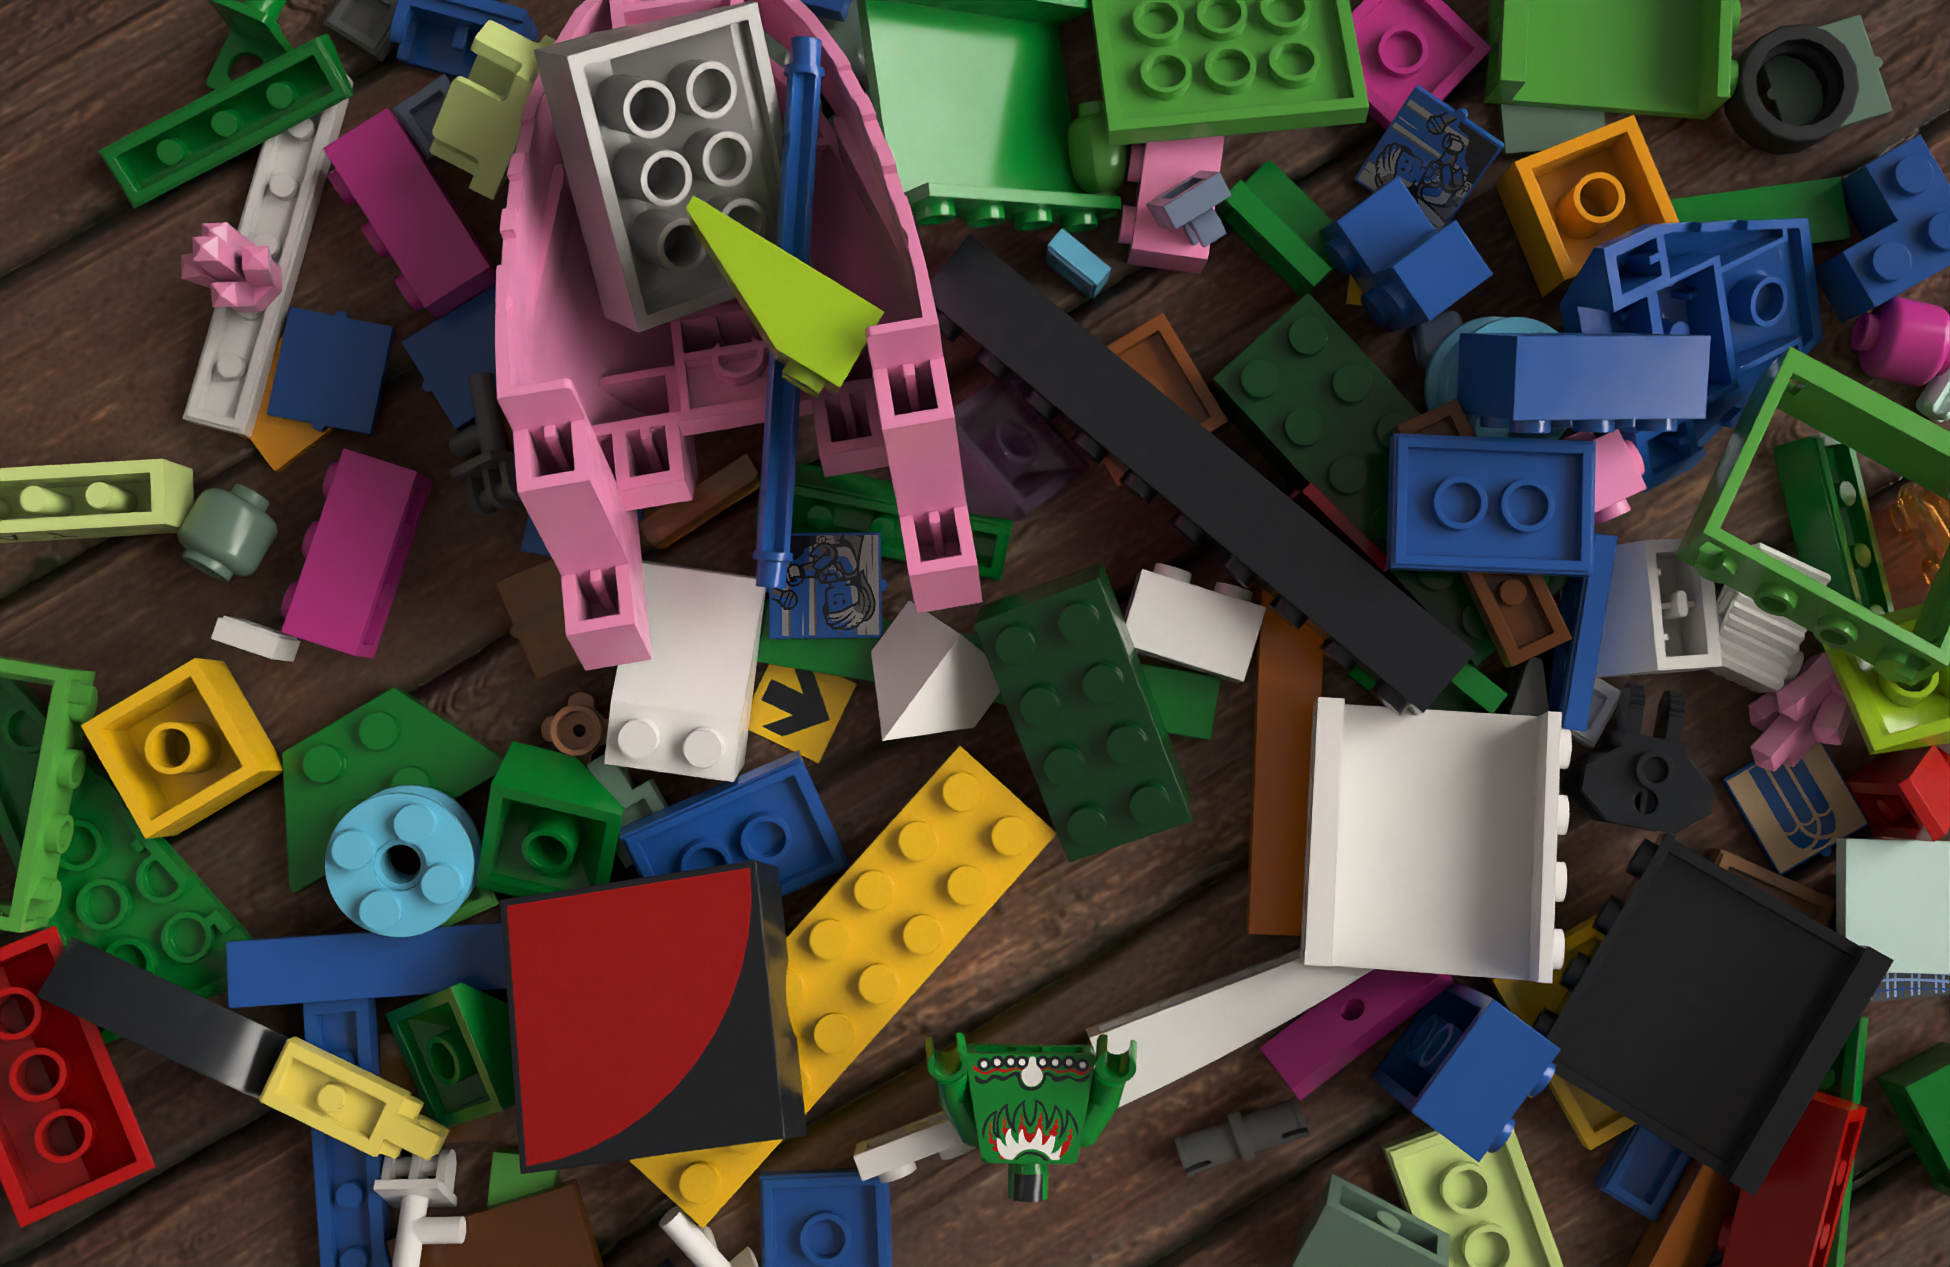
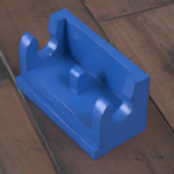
[389,0,539,79]

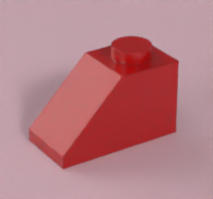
[1844,745,1950,842]

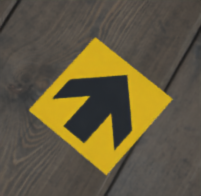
[749,664,857,764]

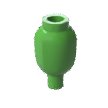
[1068,101,1131,220]

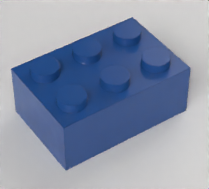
[1457,333,1711,433]
[1370,979,1561,1162]

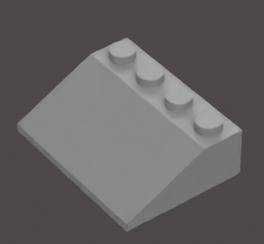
[534,1,814,333]

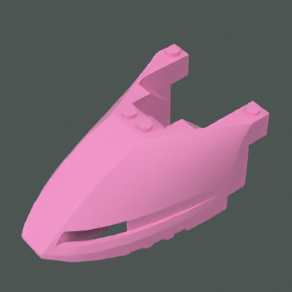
[495,0,983,671]

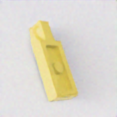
[258,1036,450,1161]

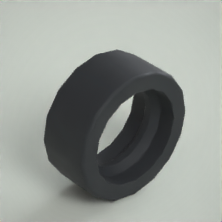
[1724,24,1859,155]

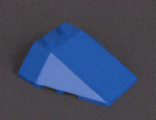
[1560,218,1824,493]

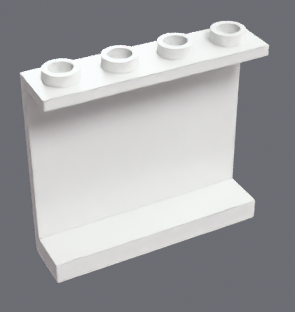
[1300,697,1572,983]

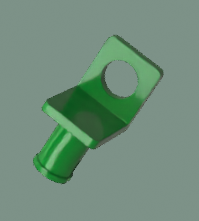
[206,0,294,91]

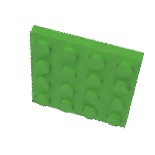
[1090,0,1369,146]

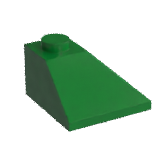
[476,741,624,897]
[385,982,515,1128]

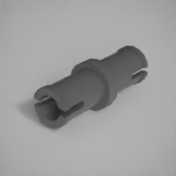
[1174,1096,1310,1179]

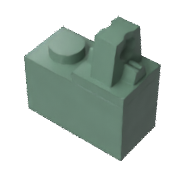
[1292,1173,1450,1267]

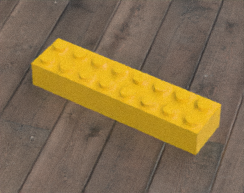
[629,746,1057,1228]

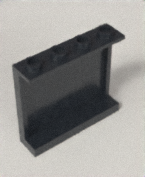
[1531,832,1894,1196]

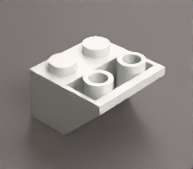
[1560,538,1722,678]

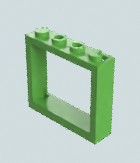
[1674,346,1950,686]
[0,656,98,933]

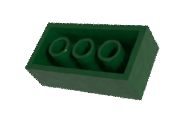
[973,562,1193,863]

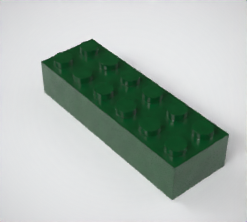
[1207,292,1572,666]

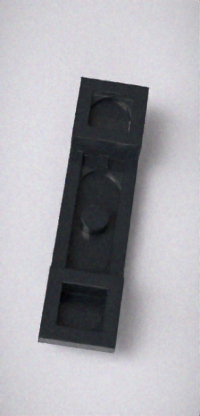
[37,936,289,1099]

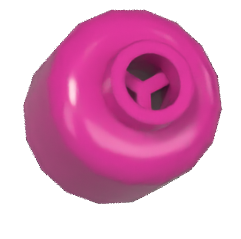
[1851,297,1950,386]

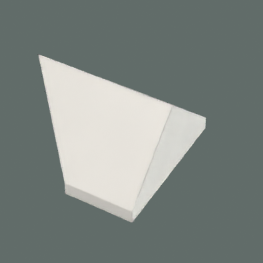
[871,601,1000,741]

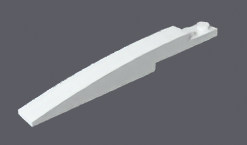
[853,948,1373,1183]

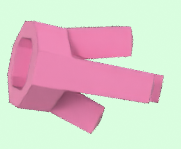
[181,222,282,313]
[1748,652,1853,772]

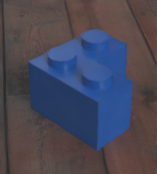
[1815,135,1950,323]
[1320,176,1493,332]

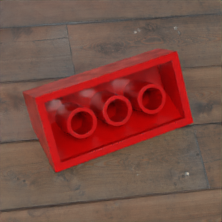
[0,926,156,1228]

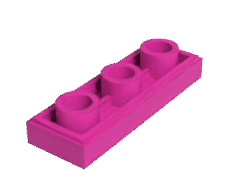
[1260,969,1454,1101]

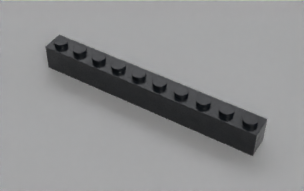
[930,234,1476,716]

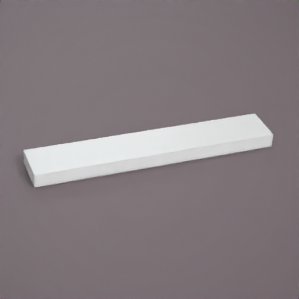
[183,74,354,438]

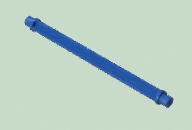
[752,36,825,588]

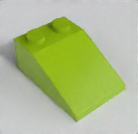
[686,195,884,398]
[1822,603,1950,755]

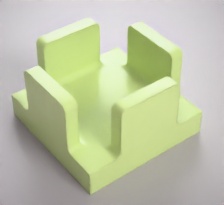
[429,20,556,200]

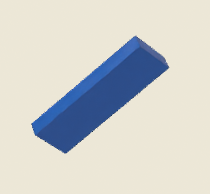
[1547,532,1618,732]

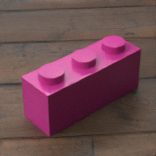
[323,108,496,319]
[281,448,434,659]

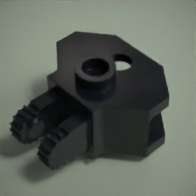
[1563,682,1715,834]

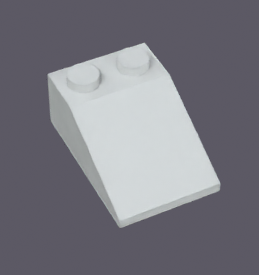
[604,561,766,782]

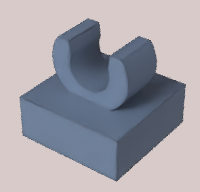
[1146,170,1231,247]

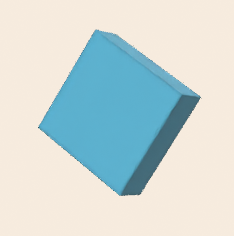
[1045,228,1111,299]

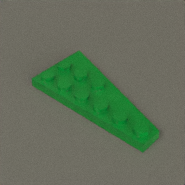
[0,677,254,1045]

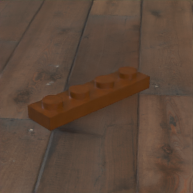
[1392,398,1572,668]

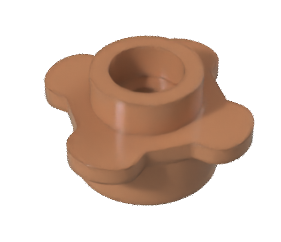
[541,692,609,767]

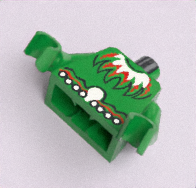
[925,1032,1137,1202]

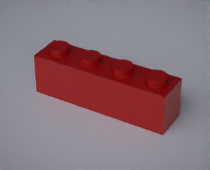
[1717,1090,1867,1267]

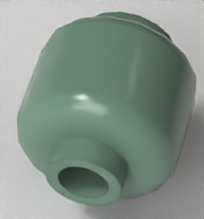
[177,484,278,583]

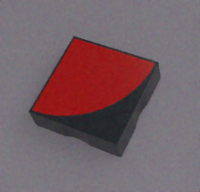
[500,860,807,1174]

